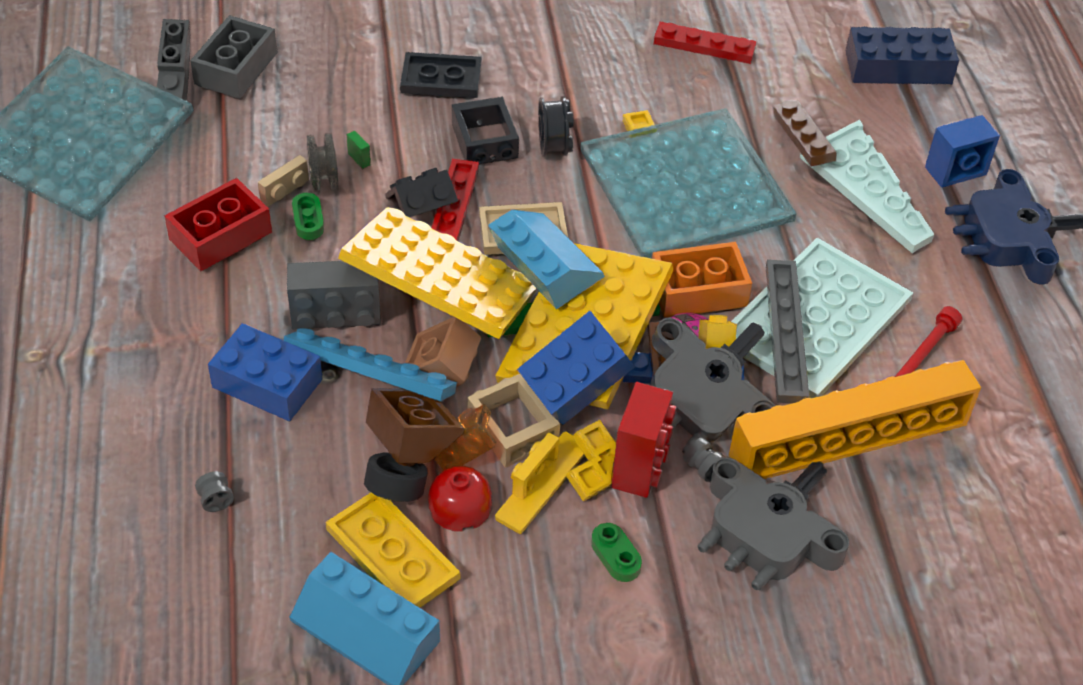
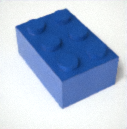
[517,311,636,425]
[208,323,323,422]

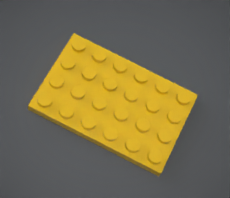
[338,207,537,339]
[495,243,673,410]

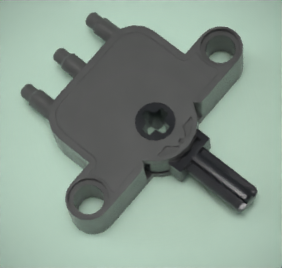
[649,318,775,453]
[698,457,849,590]

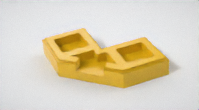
[566,420,616,502]

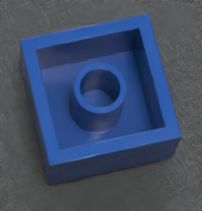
[925,115,1000,188]

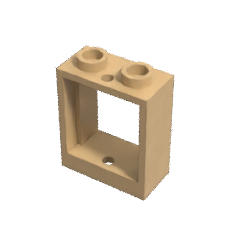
[468,374,560,468]

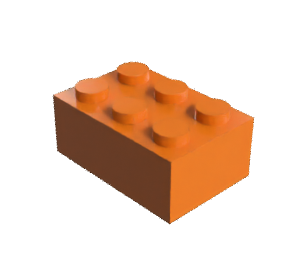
[652,242,752,318]

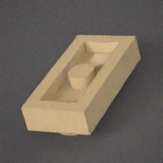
[258,155,309,207]

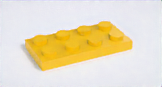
[325,492,460,608]

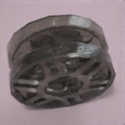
[306,133,339,192]

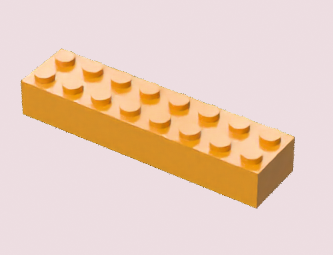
[729,360,982,479]

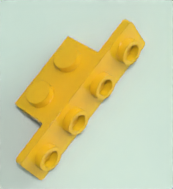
[495,432,585,534]

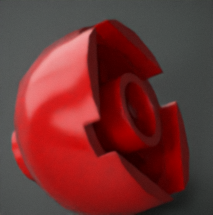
[428,466,492,532]

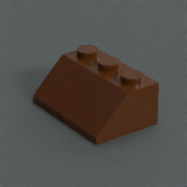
[366,388,464,466]

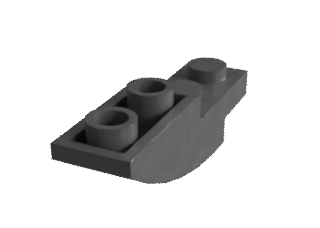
[153,19,190,124]

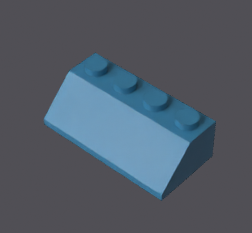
[488,210,605,309]
[290,552,440,685]

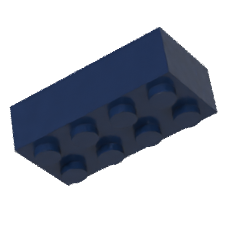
[845,26,959,84]

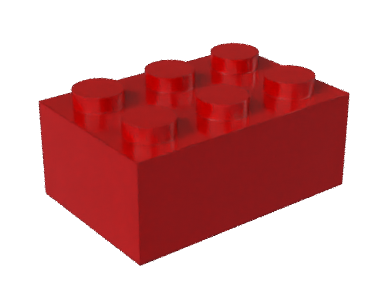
[164,178,272,272]
[611,382,677,498]

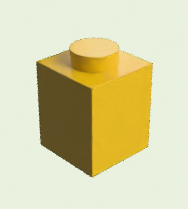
[698,315,737,349]

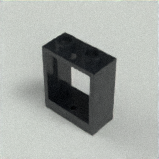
[451,96,519,165]

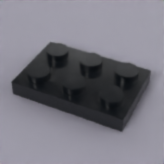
[400,52,482,98]

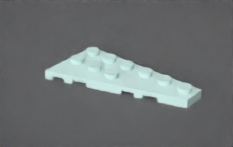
[800,120,934,253]

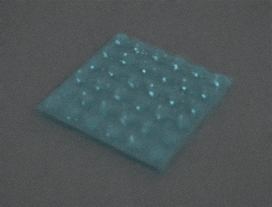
[0,46,194,222]
[580,108,797,259]

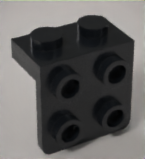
[385,168,458,218]

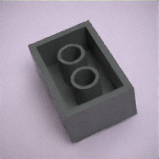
[190,15,278,99]
[287,261,381,329]

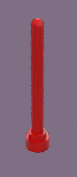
[895,306,963,377]

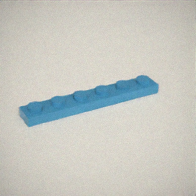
[283,328,457,401]

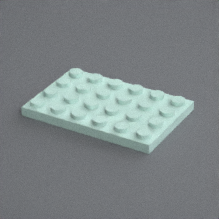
[731,238,913,399]

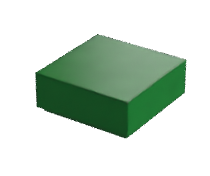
[346,130,371,169]

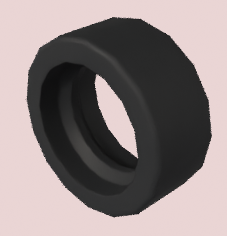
[364,452,428,502]

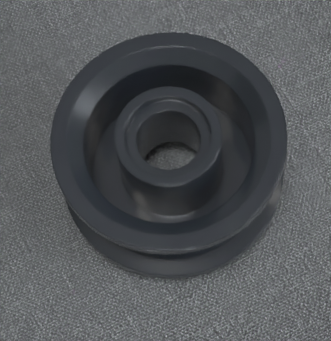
[538,96,574,157]

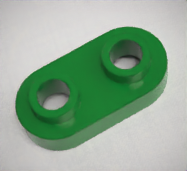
[292,192,324,240]
[591,523,642,582]

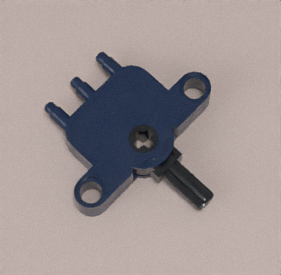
[945,169,1083,285]

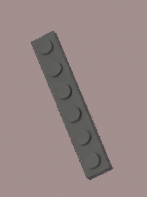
[766,259,809,403]

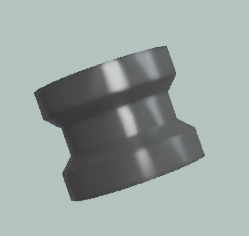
[195,471,234,512]

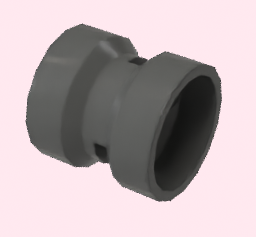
[683,437,725,482]

